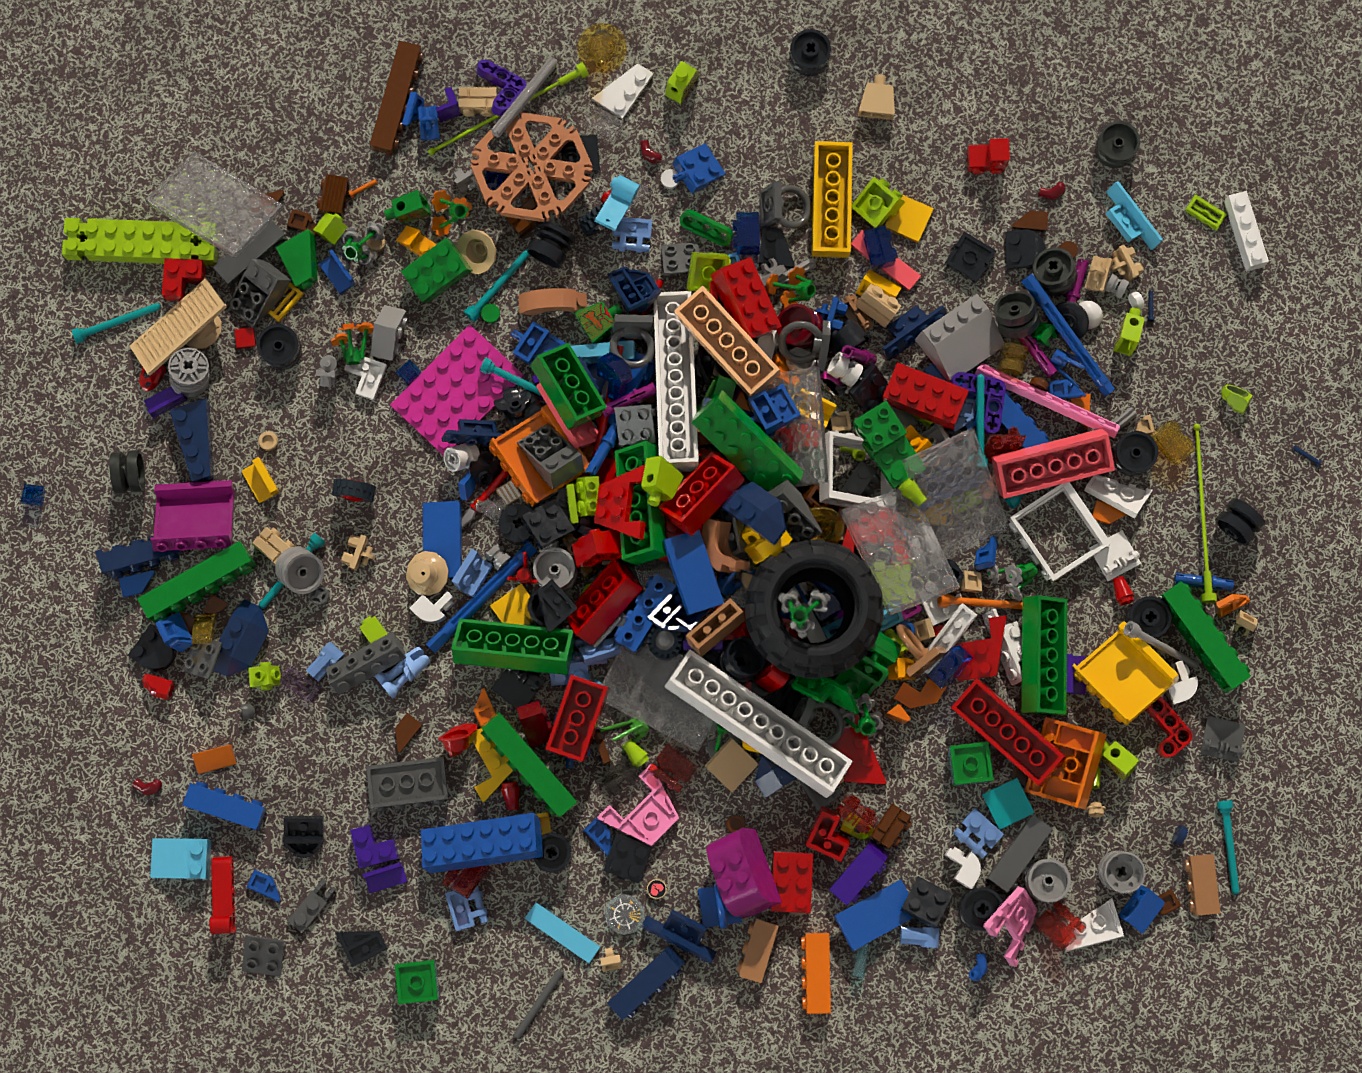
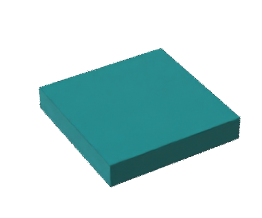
[982,777,1035,830]

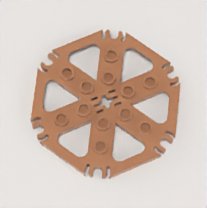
[470,112,592,222]

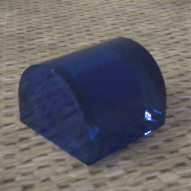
[395,360,422,386]
[20,484,45,506]

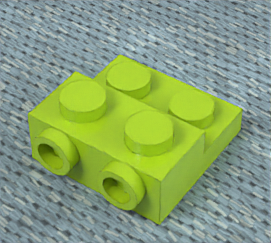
[852,177,905,230]
[687,252,731,292]
[574,476,599,517]

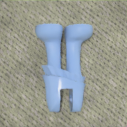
[375,647,430,699]

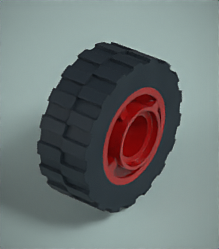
[332,479,376,502]

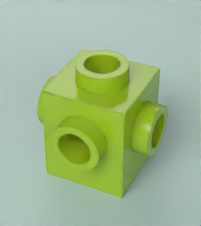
[249,662,281,691]

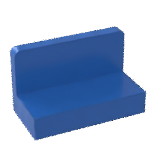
[318,250,356,295]
[1118,885,1165,933]

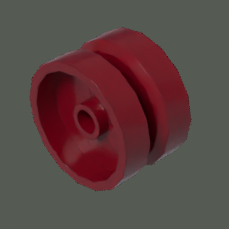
[777,303,823,349]

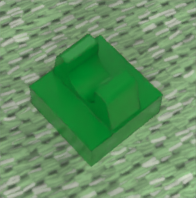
[1031,322,1057,346]

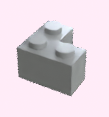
[370,305,408,361]

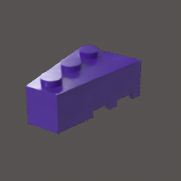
[829,839,889,905]

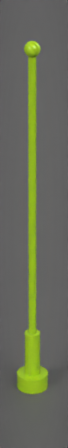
[428,62,589,155]
[1193,424,1217,604]

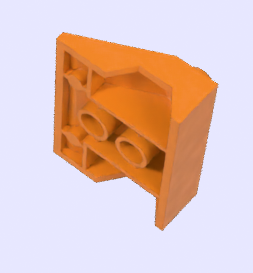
[1025,717,1107,810]

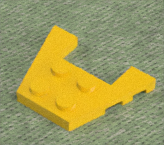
[470,728,513,803]

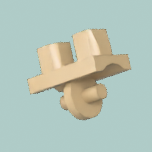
[1111,245,1144,282]
[1085,256,1113,292]
[341,535,375,571]

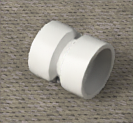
[827,352,863,387]
[443,443,480,472]

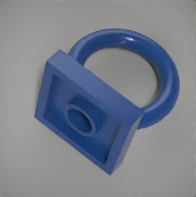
[698,882,742,929]

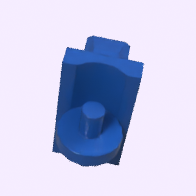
[418,105,440,141]
[815,297,848,332]

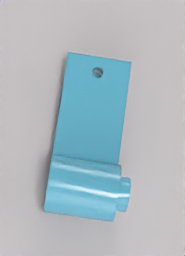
[595,175,640,231]

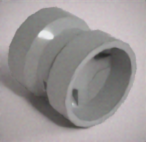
[1105,273,1129,298]
[485,544,512,570]

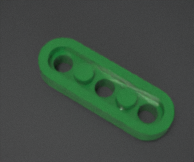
[679,210,733,246]

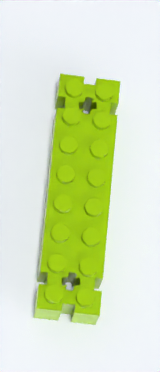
[62,218,220,266]

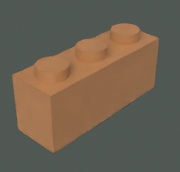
[686,598,745,657]
[1184,854,1220,916]
[736,919,778,983]

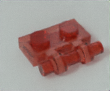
[648,743,698,793]
[442,865,491,899]
[1034,901,1086,951]

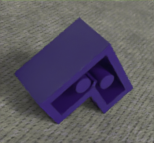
[350,825,400,869]

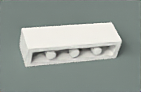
[1224,191,1269,272]

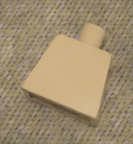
[858,74,895,120]

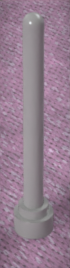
[1123,621,1199,668]

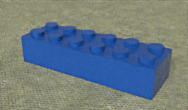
[421,813,543,874]

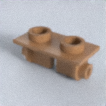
[842,294,874,331]

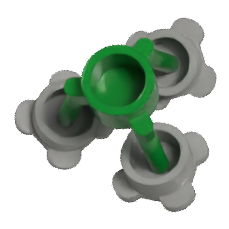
[340,221,385,268]
[779,590,830,638]
[834,693,883,735]

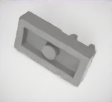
[759,258,787,286]

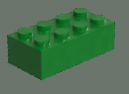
[530,342,607,430]

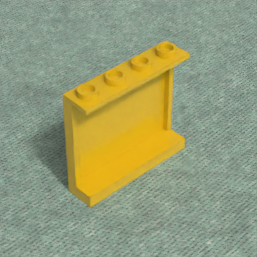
[1072,621,1179,726]

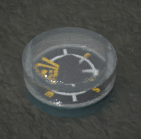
[605,895,645,934]

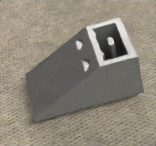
[227,259,291,328]
[517,423,584,489]
[769,480,822,544]

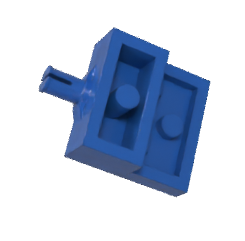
[672,143,726,194]
[510,321,566,366]
[748,384,801,435]

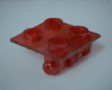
[984,427,1026,463]
[836,794,878,834]

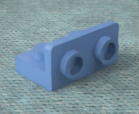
[452,549,493,597]

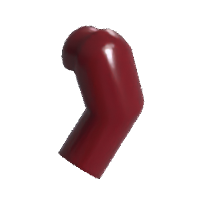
[640,140,662,164]
[1038,182,1066,200]
[132,778,162,795]

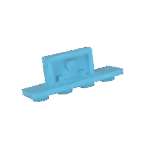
[1105,181,1163,250]
[571,340,635,365]

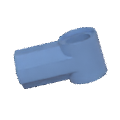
[306,642,345,682]
[900,927,940,948]

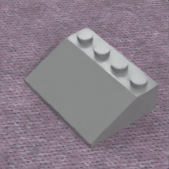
[915,294,1005,382]

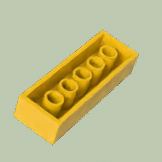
[812,141,853,258]

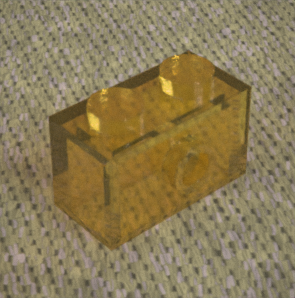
[1150,420,1195,465]

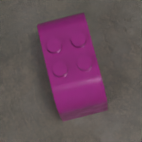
[706,828,782,918]

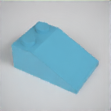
[150,838,212,879]

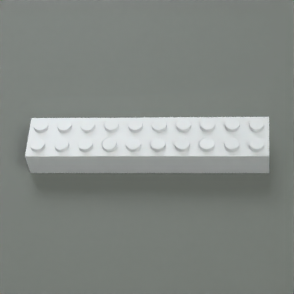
[654,291,699,473]
[664,650,852,798]

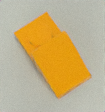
[396,225,437,257]
[905,425,933,458]
[888,657,916,680]

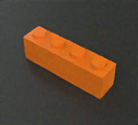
[801,933,831,1014]

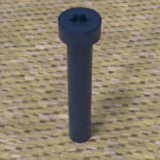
[1147,291,1155,321]
[1293,445,1322,467]

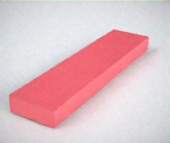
[851,230,921,291]

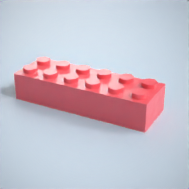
[991,429,1115,499]

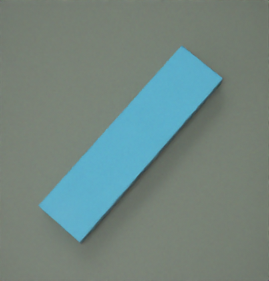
[524,902,600,963]

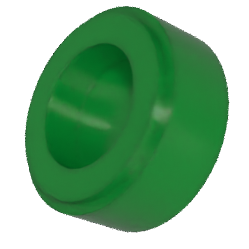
[481,304,500,324]

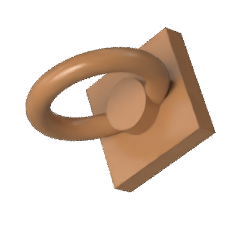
[896,624,948,677]

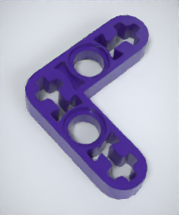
[476,60,527,116]
[950,372,1006,435]

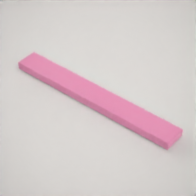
[975,363,1120,438]

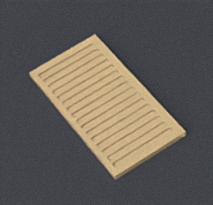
[130,278,227,376]

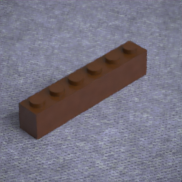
[369,40,424,155]

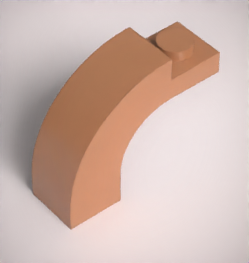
[519,288,587,316]
[702,518,751,573]

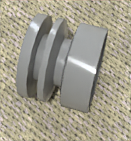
[168,348,210,397]
[1098,850,1146,893]

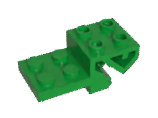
[853,401,926,489]
[833,632,901,699]

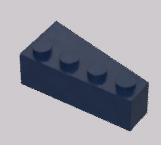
[169,398,214,482]
[95,535,184,579]
[607,944,686,1021]

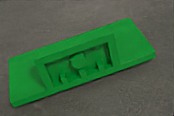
[791,675,860,715]

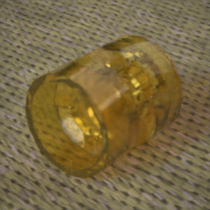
[998,342,1028,376]

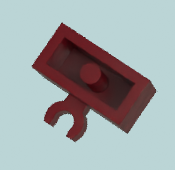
[517,701,552,748]

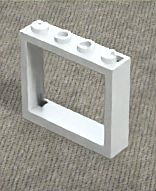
[819,430,896,511]
[1008,482,1111,583]

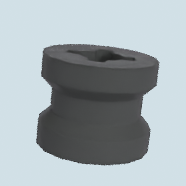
[309,585,330,606]

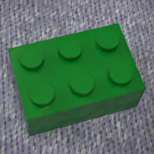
[401,238,473,304]

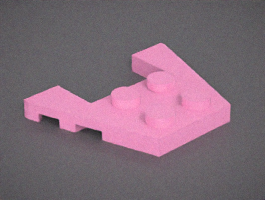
[597,764,679,847]
[984,887,1037,967]

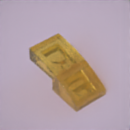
[191,614,216,644]

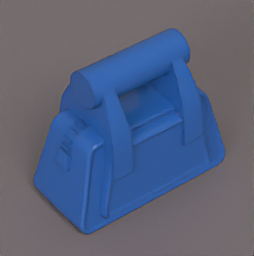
[155,612,194,652]

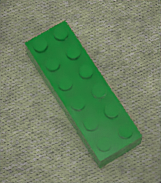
[691,390,804,492]
[615,441,667,565]
[137,541,257,623]
[1158,581,1251,693]
[1021,595,1067,716]
[451,618,575,675]
[481,712,577,818]

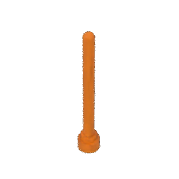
[937,592,1023,610]

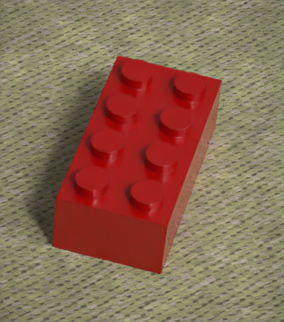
[710,257,782,340]
[883,362,969,431]
[658,452,745,536]
[566,560,643,645]
[546,675,610,762]

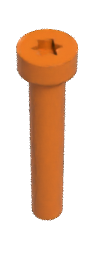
[348,179,377,198]

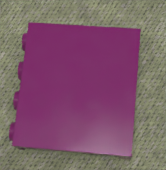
[150,480,235,552]

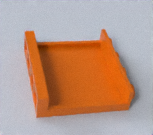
[489,404,589,507]

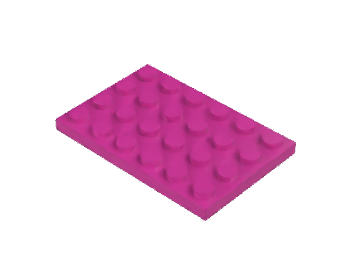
[390,324,524,456]

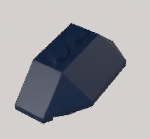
[607,267,661,315]
[720,482,786,546]
[647,587,713,632]
[213,599,269,677]
[755,754,797,798]

